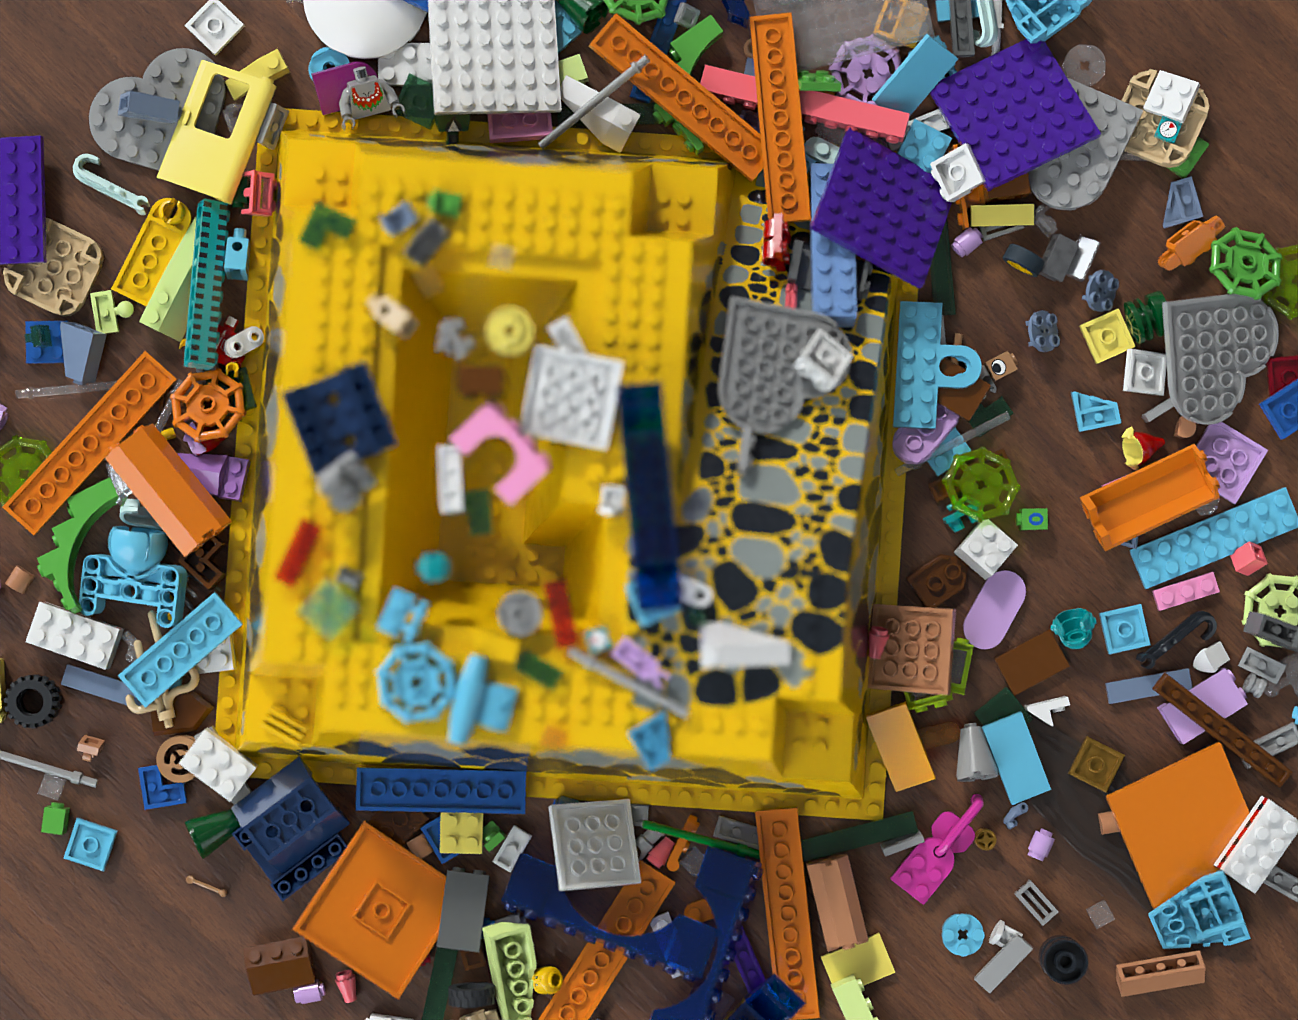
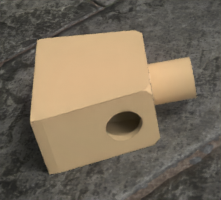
[367,294,420,341]

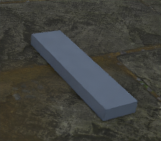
[61,664,143,706]
[1105,668,1192,704]

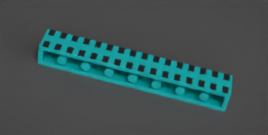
[184,199,230,370]

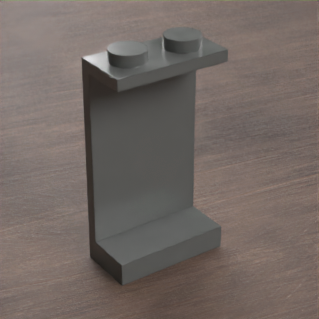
[787,240,873,301]
[437,867,490,953]

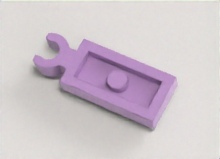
[611,636,670,688]

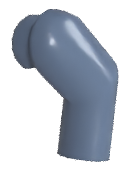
[1003,802,1028,829]

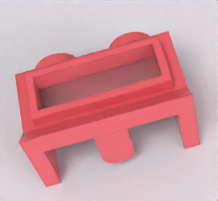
[241,170,277,217]

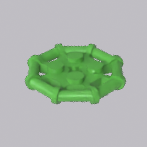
[604,0,668,25]
[1209,227,1283,300]

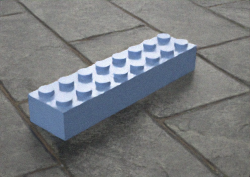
[809,163,857,327]

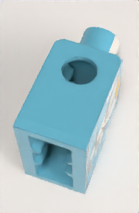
[224,228,251,280]

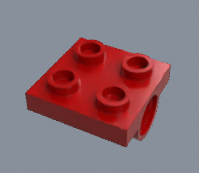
[762,214,791,272]

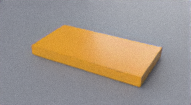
[866,701,936,792]

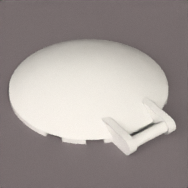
[304,0,427,59]

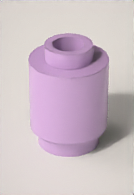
[951,227,983,258]
[1028,828,1055,861]
[293,979,326,1004]

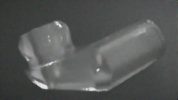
[121,630,138,662]

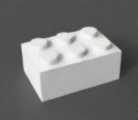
[179,727,258,802]

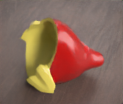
[1121,427,1165,470]

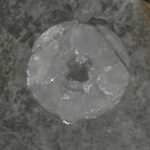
[1063,44,1106,86]

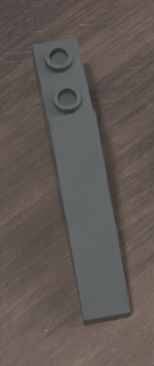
[1243,611,1298,652]

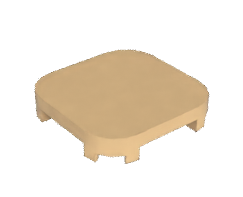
[1122,69,1209,168]
[3,218,104,316]

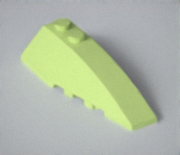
[139,215,197,342]
[482,922,537,1020]

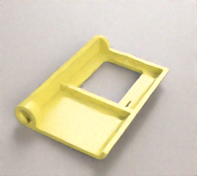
[156,60,277,205]

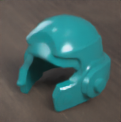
[1051,608,1097,649]

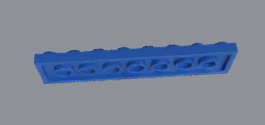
[356,767,526,814]

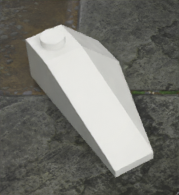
[560,75,640,153]
[700,622,791,668]

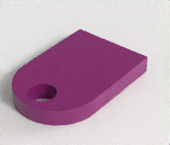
[311,62,378,115]

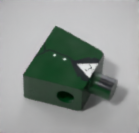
[431,95,471,143]

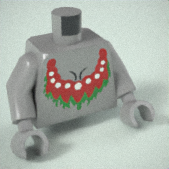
[339,67,405,130]

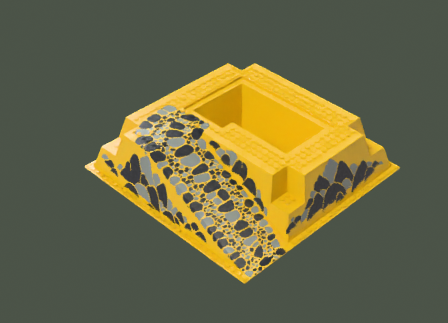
[215,108,918,821]

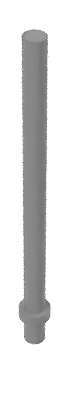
[538,55,650,149]

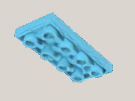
[872,34,958,115]
[982,711,1051,805]

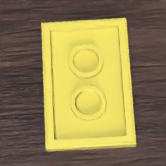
[821,933,895,986]

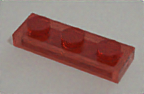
[273,518,323,588]
[543,579,579,649]

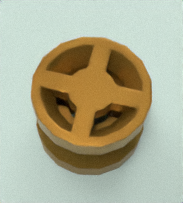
[974,828,997,850]

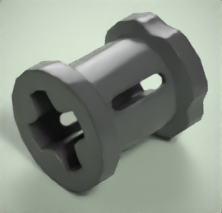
[335,564,364,591]

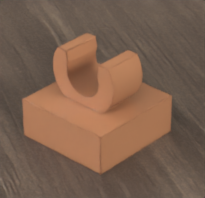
[77,735,105,762]

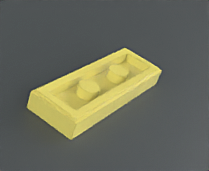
[970,204,1034,227]

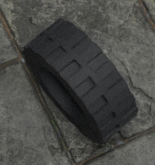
[448,982,495,1008]

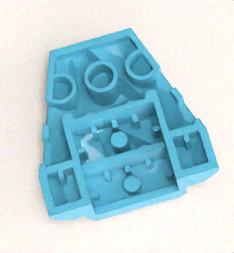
[1006,0,1092,44]
[1148,870,1251,949]

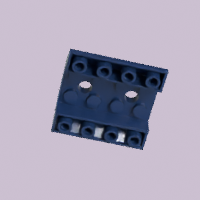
[281,361,398,477]
[231,756,351,874]
[232,800,348,902]

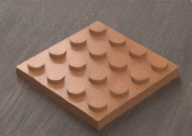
[868,604,956,695]

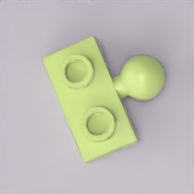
[90,290,134,334]

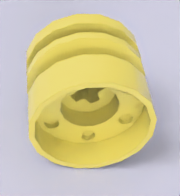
[486,307,534,357]

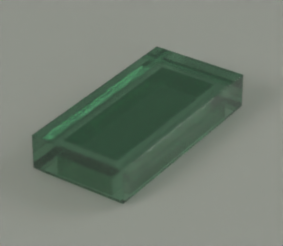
[514,649,564,691]

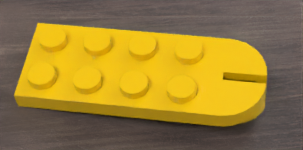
[111,198,192,307]

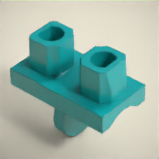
[942,495,982,533]

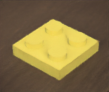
[1079,308,1136,364]
[440,812,483,854]

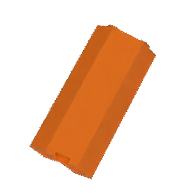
[105,423,232,557]
[1080,444,1220,551]

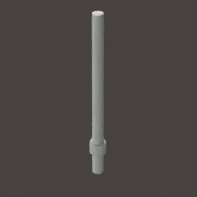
[568,647,690,718]
[0,750,98,788]

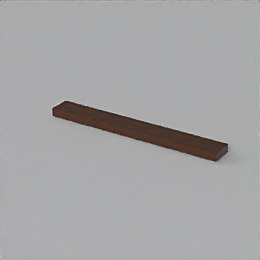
[1152,672,1293,788]

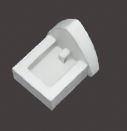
[598,486,625,515]
[1193,641,1230,673]
[989,920,1023,948]

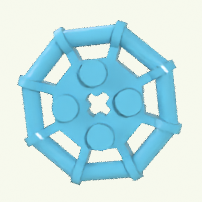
[376,641,456,724]

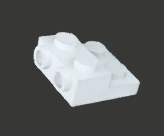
[930,143,985,202]
[794,329,853,392]

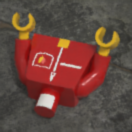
[179,316,246,377]

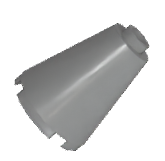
[956,723,998,782]

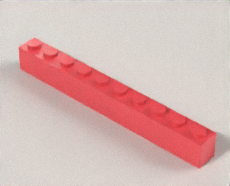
[700,65,910,144]

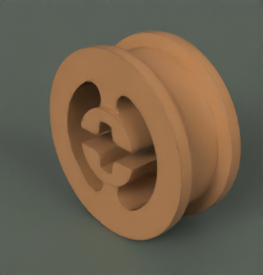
[156,735,196,783]

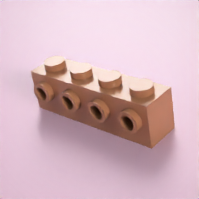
[1116,950,1205,997]

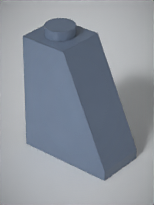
[118,90,182,124]
[60,322,107,385]

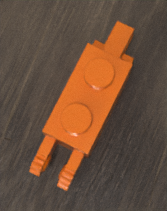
[1158,216,1225,271]

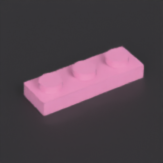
[1152,572,1220,611]

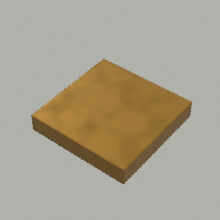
[1068,736,1125,793]

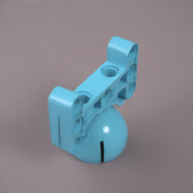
[79,526,187,628]

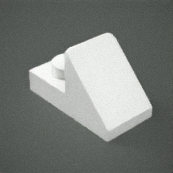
[1024,696,1070,726]

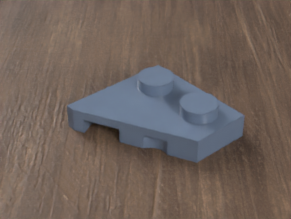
[1163,176,1203,229]

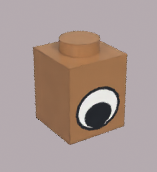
[983,351,1018,382]

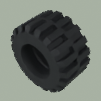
[4,674,62,728]

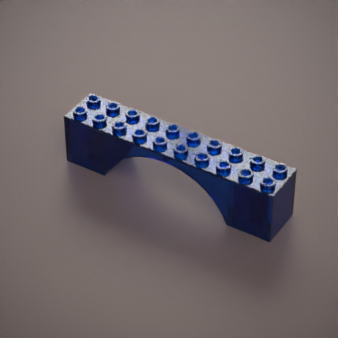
[650,846,764,1020]
[501,853,719,983]

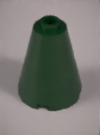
[557,0,609,34]
[184,809,241,859]

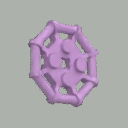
[829,34,902,106]

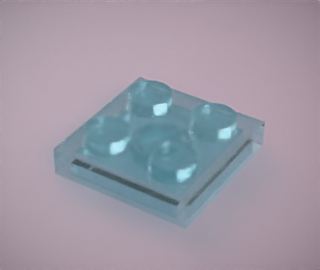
[297,578,361,641]

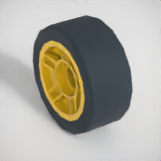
[1002,244,1045,277]

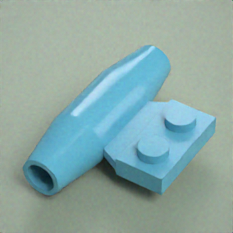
[449,654,517,746]

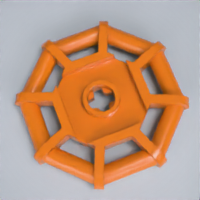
[170,368,247,443]

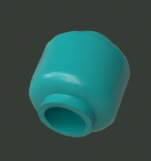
[417,553,450,582]

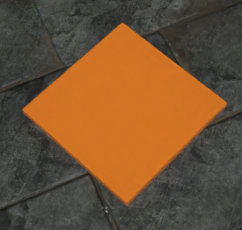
[1106,742,1249,909]
[292,821,446,1000]

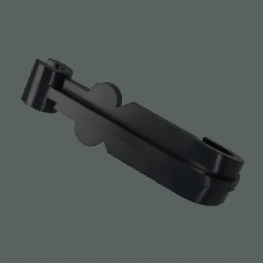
[1136,611,1217,669]

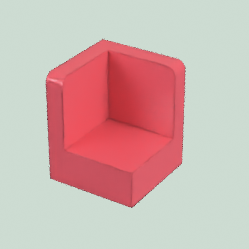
[1230,541,1268,576]

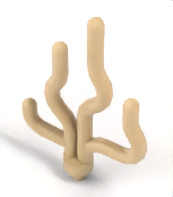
[126,610,199,728]

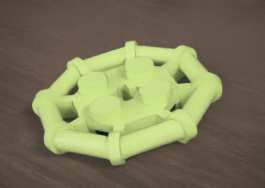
[1242,573,1298,647]

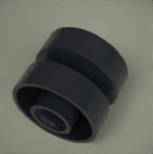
[1038,935,1088,985]

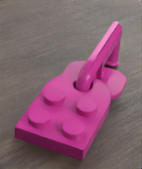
[890,794,984,905]

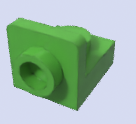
[427,189,462,218]
[483,821,506,852]

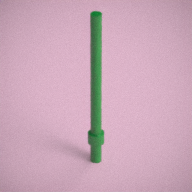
[642,820,760,859]

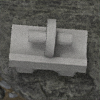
[435,318,475,362]

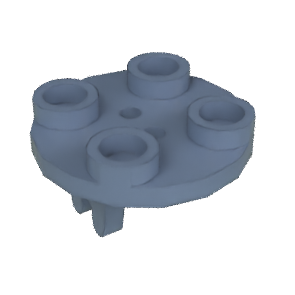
[1082,270,1119,312]
[1026,310,1060,352]

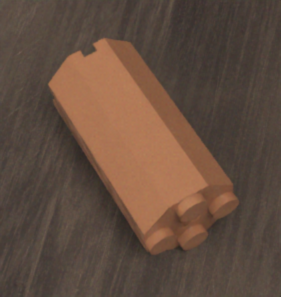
[806,853,868,951]

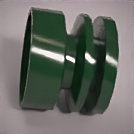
[1124,291,1167,344]

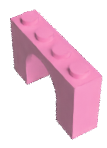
[450,401,553,505]

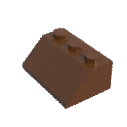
[243,937,316,996]

